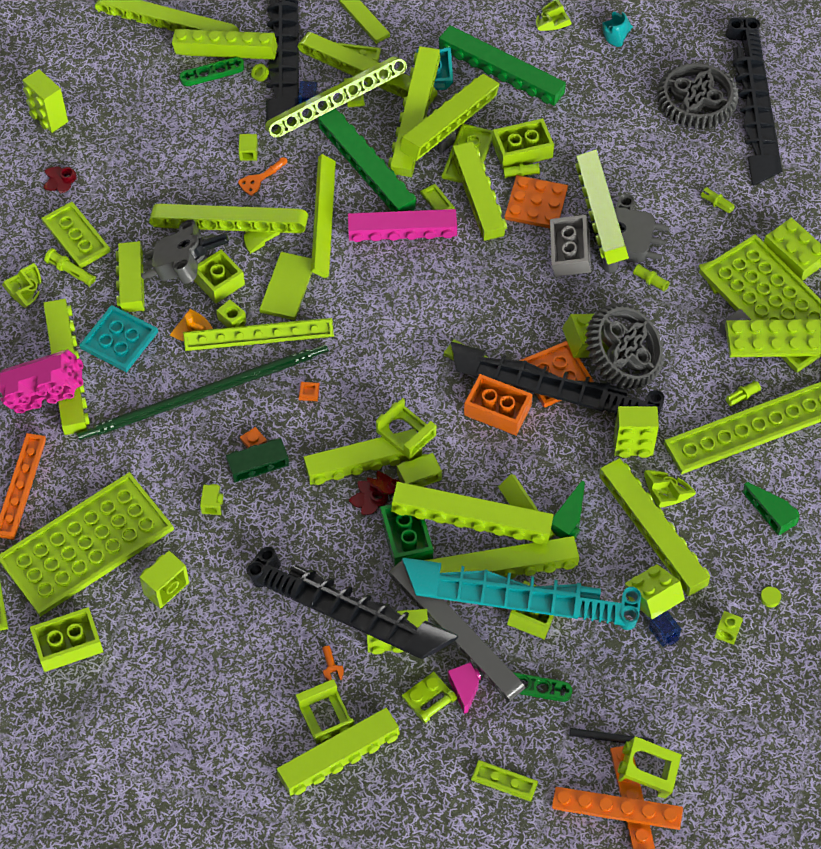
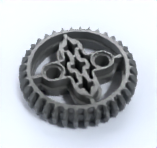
[657,61,739,130]
[585,303,665,389]

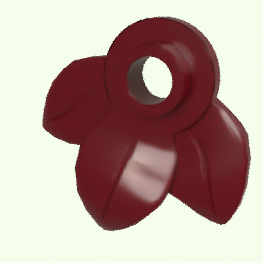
[43,166,77,194]
[367,471,401,496]
[349,481,388,515]

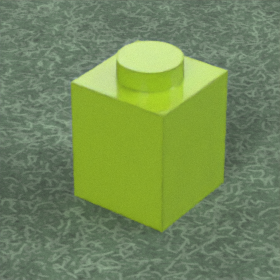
[239,134,258,161]

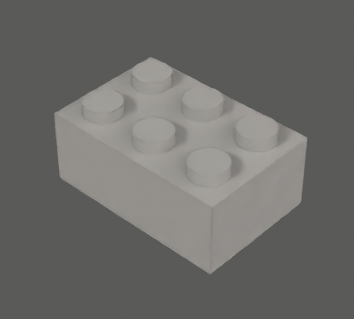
[550,215,591,277]

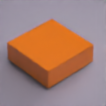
[299,382,320,401]

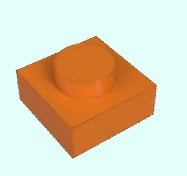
[240,427,267,448]

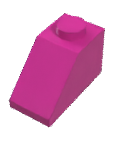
[448,662,481,714]

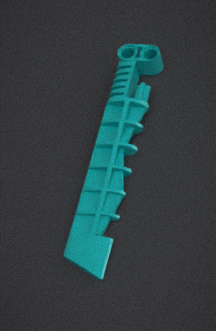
[402,558,641,630]

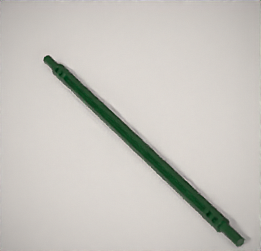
[77,344,329,440]

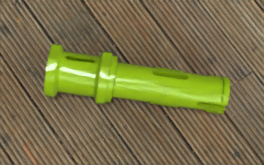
[44,248,96,287]

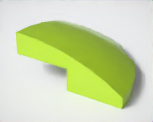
[536,0,572,31]
[244,231,280,254]
[2,263,41,308]
[644,470,696,508]

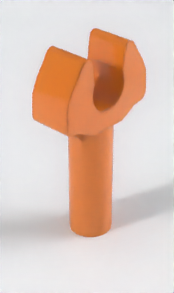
[322,645,344,681]

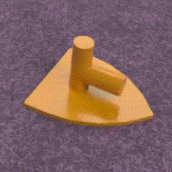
[170,309,213,341]

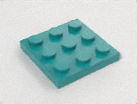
[80,305,158,373]

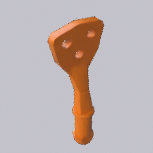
[238,157,287,196]

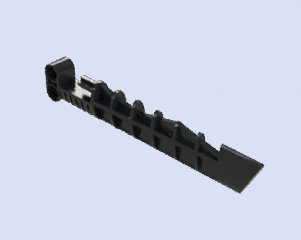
[266,0,299,122]
[725,17,783,186]
[451,342,665,422]
[246,547,458,659]

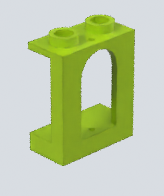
[376,398,437,459]
[296,679,354,745]
[617,736,682,798]

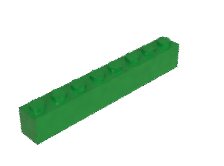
[439,25,566,106]
[318,108,416,212]

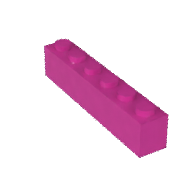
[348,209,457,242]

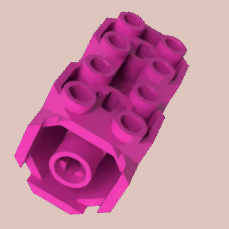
[0,349,83,413]

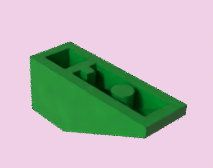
[551,481,585,538]
[742,482,800,536]

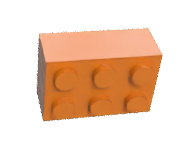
[464,374,532,436]

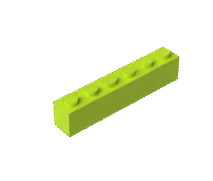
[172,29,278,60]
[452,141,507,241]
[304,429,422,485]
[277,707,399,796]

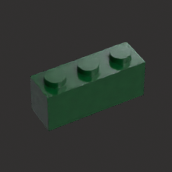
[226,438,289,483]

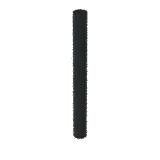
[569,728,654,744]

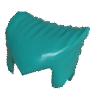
[602,11,633,47]

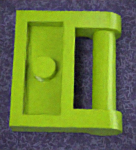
[402,672,457,724]

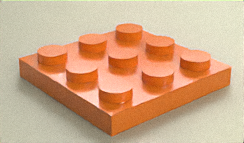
[505,175,568,228]
[519,341,594,408]

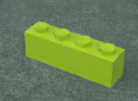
[116,241,145,312]

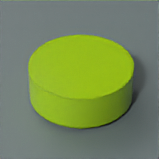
[251,64,269,82]
[760,587,781,607]

